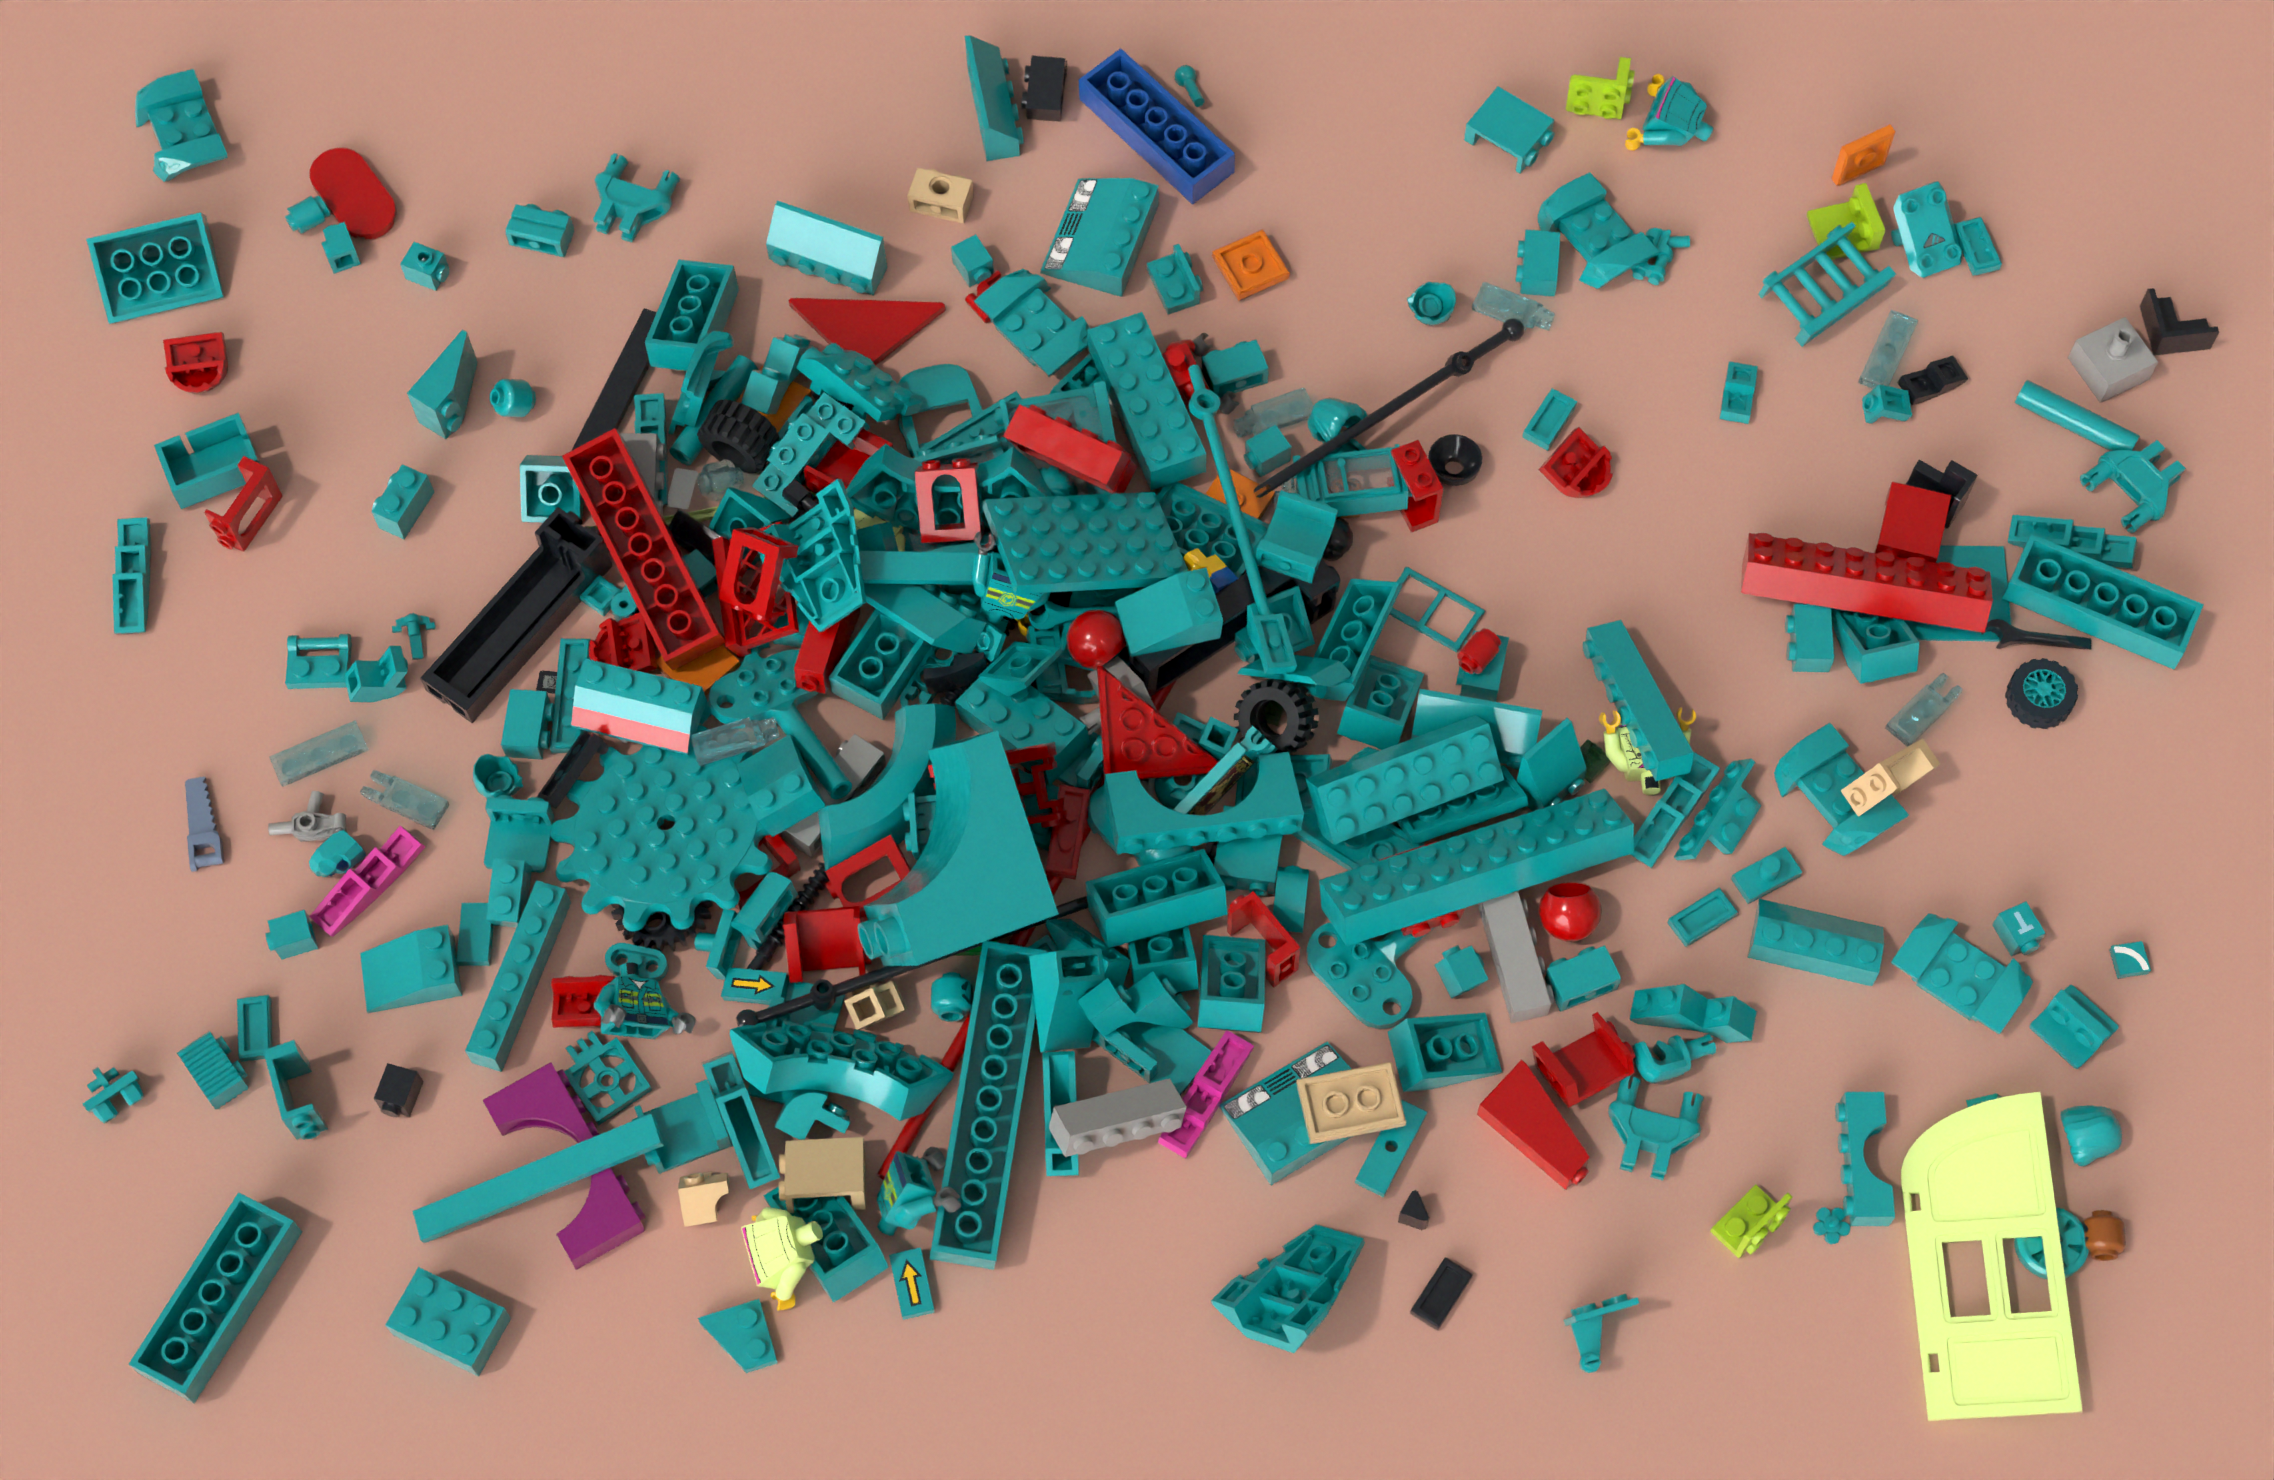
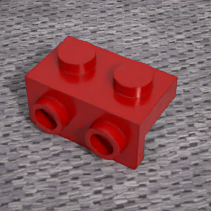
[551,975,615,1028]

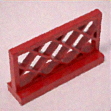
[712,521,799,657]

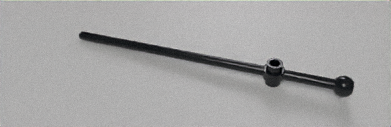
[1253,318,1524,498]
[736,896,1088,1027]

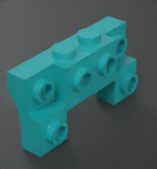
[752,392,870,519]

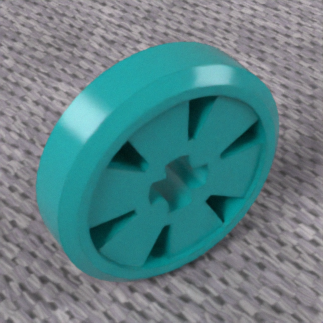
[2014,1207,2089,1279]

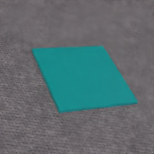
[1904,545,2011,642]

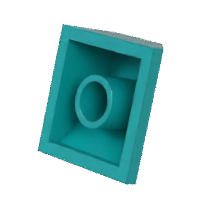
[708,487,791,570]

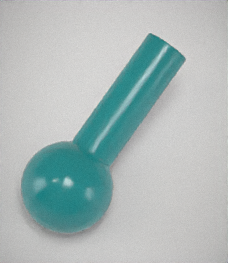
[1174,65,1205,107]

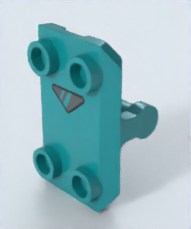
[1891,181,1962,278]

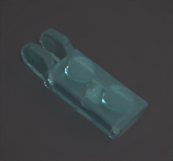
[1885,673,1963,747]
[360,770,449,830]

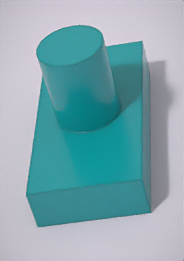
[1731,847,1802,904]
[695,909,742,980]

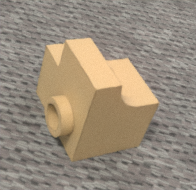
[844,981,908,1030]
[678,1171,730,1227]

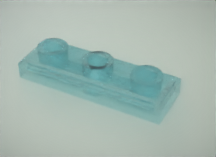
[1858,309,1918,389]

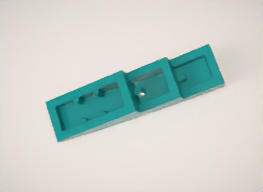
[634,393,668,505]
[2008,515,2137,569]
[112,517,151,634]
[1630,752,1720,868]

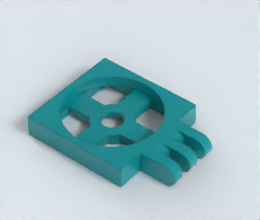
[564,1031,652,1126]

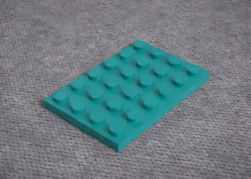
[983,492,1188,594]

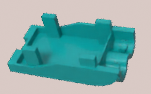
[796,343,922,422]

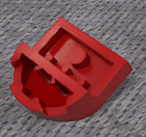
[163,332,228,393]
[1538,427,1613,498]
[589,612,657,673]

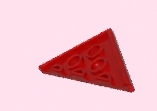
[788,298,946,365]
[1097,666,1219,780]

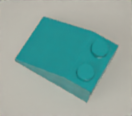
[407,329,478,439]
[1115,568,1223,657]
[1831,608,1920,684]
[1337,655,1425,750]
[1516,718,1587,812]
[737,734,826,837]
[360,925,462,1013]
[1126,926,1199,992]
[1198,935,1266,1032]
[1387,1013,1502,1092]

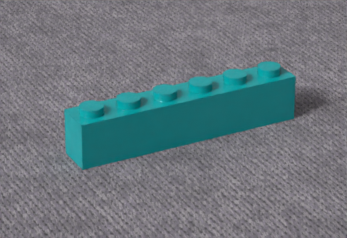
[1582,620,1694,781]
[465,880,571,1072]

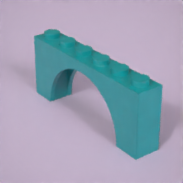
[1104,752,1304,854]

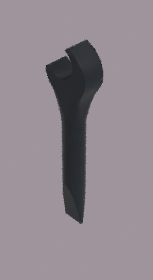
[1981,619,2091,650]

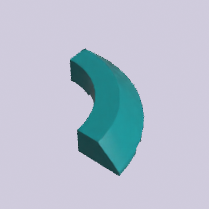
[846,444,1052,534]
[818,703,956,871]
[729,1021,954,1121]

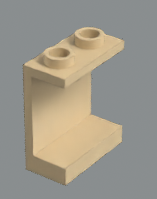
[1841,738,1940,817]
[779,1137,866,1213]

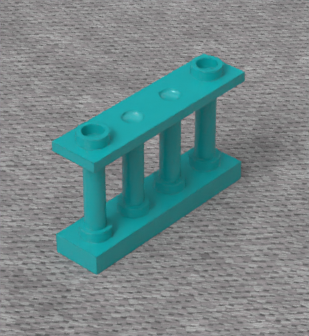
[1758,222,1896,347]

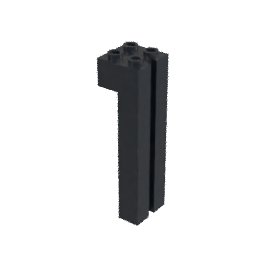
[420,507,613,723]
[1129,559,1341,697]

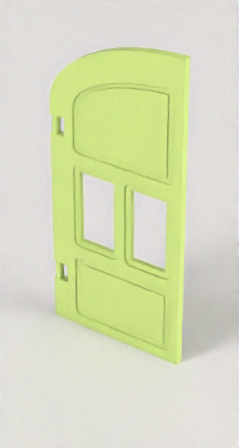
[1901,1092,2082,1421]

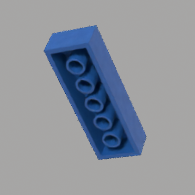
[1079,48,1235,205]

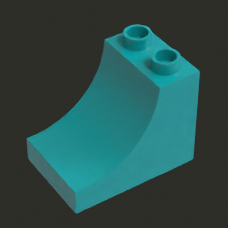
[858,730,1059,966]

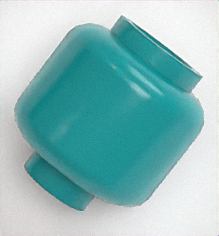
[490,379,536,417]

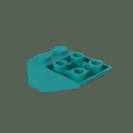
[1029,948,1105,1052]

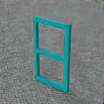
[1389,567,1485,653]

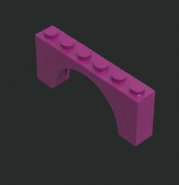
[482,1062,646,1270]

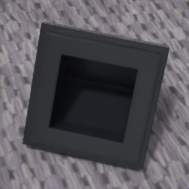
[1398,1190,1429,1230]

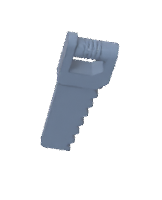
[185,776,224,872]

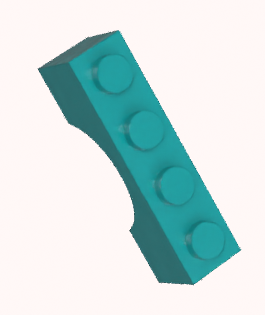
[1835,1092,1895,1226]

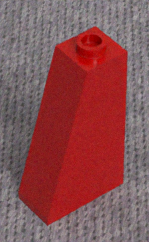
[794,607,861,694]
[1477,1060,1590,1190]

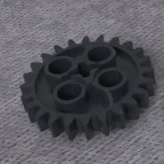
[611,900,714,952]

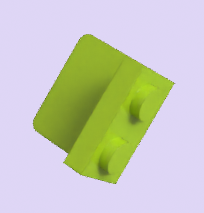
[1566,57,1635,119]

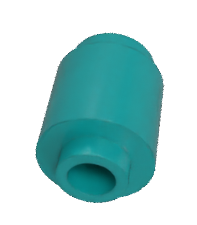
[285,195,330,234]

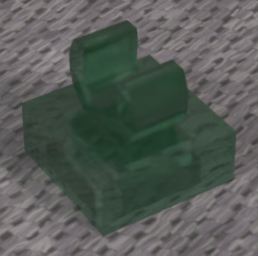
[1580,739,1611,783]

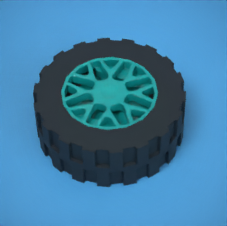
[2005,658,2078,729]

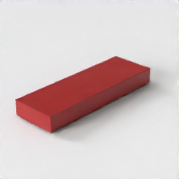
[1045,784,1090,880]

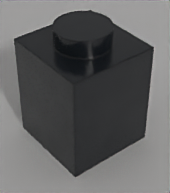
[373,1063,424,1118]

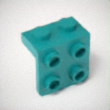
[484,795,555,873]

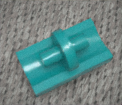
[83,1067,145,1124]

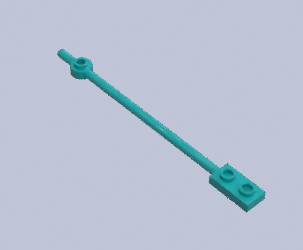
[1188,365,1297,675]

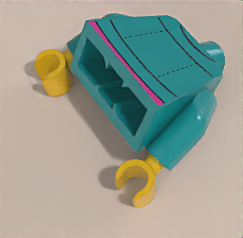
[1625,74,1714,150]

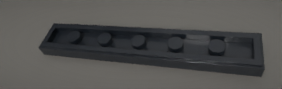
[571,308,657,451]

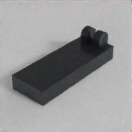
[537,730,608,809]

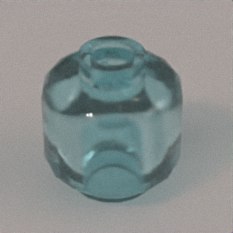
[697,460,744,501]

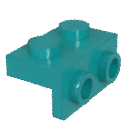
[903,792,936,861]

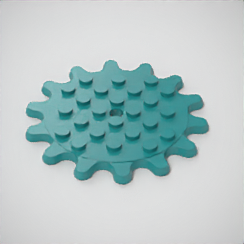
[550,726,773,931]

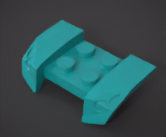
[135,69,228,182]
[1537,172,1659,289]
[974,269,1091,377]
[668,331,734,435]
[1774,723,1909,856]
[1891,913,2033,1034]

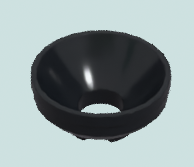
[1428,434,1482,486]

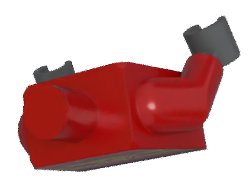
[1162,333,1239,414]

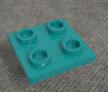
[1563,1294,1640,1373]

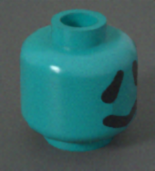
[931,972,972,1022]

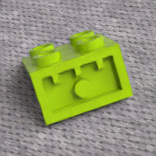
[1806,183,1885,260]
[1710,1184,1793,1258]

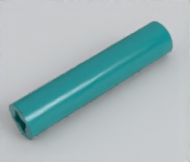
[669,355,759,466]
[2015,379,2140,451]

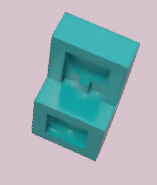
[1719,361,1758,424]

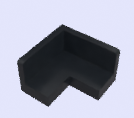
[2140,288,2219,356]
[1905,459,1978,529]

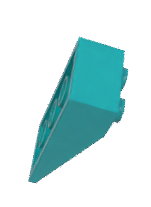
[764,1186,889,1303]

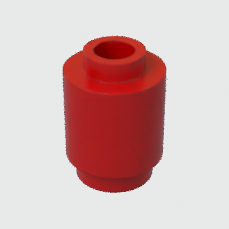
[1457,628,1501,674]

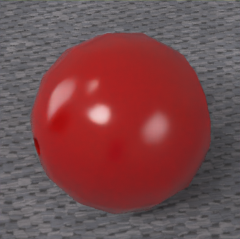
[1067,609,1127,670]
[1539,882,1602,942]

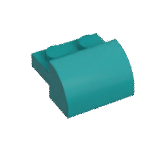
[731,872,798,950]

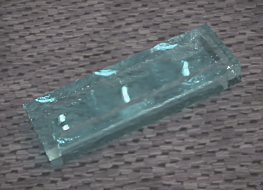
[269,720,369,787]

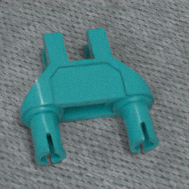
[593,153,680,243]
[2080,440,2186,533]
[1608,1076,1704,1181]

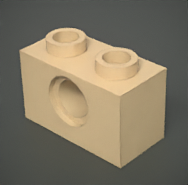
[907,168,974,224]

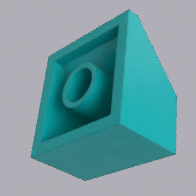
[519,455,584,523]

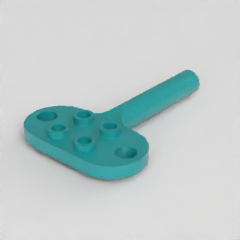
[709,649,852,799]
[1306,922,1435,1029]

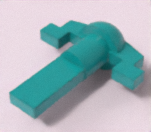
[392,613,435,660]

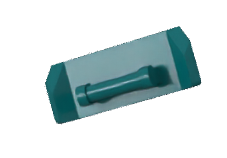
[1237,655,1351,698]

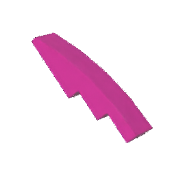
[309,826,426,937]
[1158,1030,1254,1159]

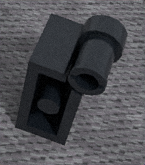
[1021,56,1068,122]

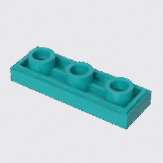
[1355,1099,1427,1198]

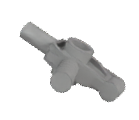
[268,791,346,842]

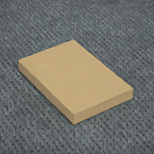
[1296,1062,1406,1144]

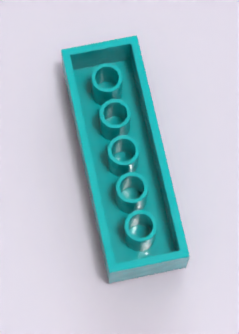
[1087,312,1207,490]
[2002,534,2204,669]
[1306,715,1504,844]
[129,1192,302,1404]

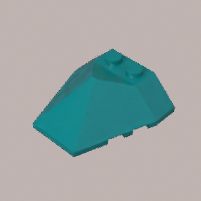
[758,479,866,632]
[1211,1225,1365,1353]

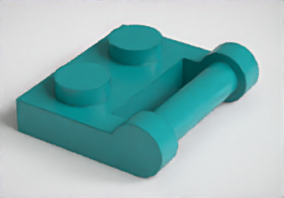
[285,634,352,689]

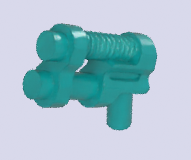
[1631,228,1690,285]

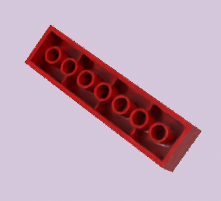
[562,428,725,671]
[1741,533,1993,633]

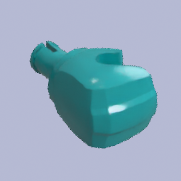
[1632,1034,1716,1084]

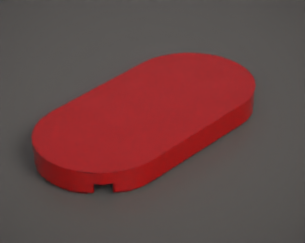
[309,148,397,240]

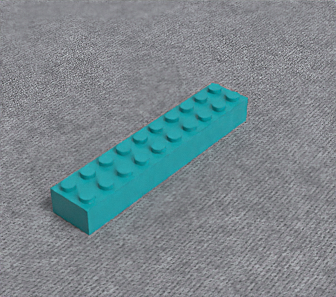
[1319,789,1634,946]
[929,941,1046,1270]

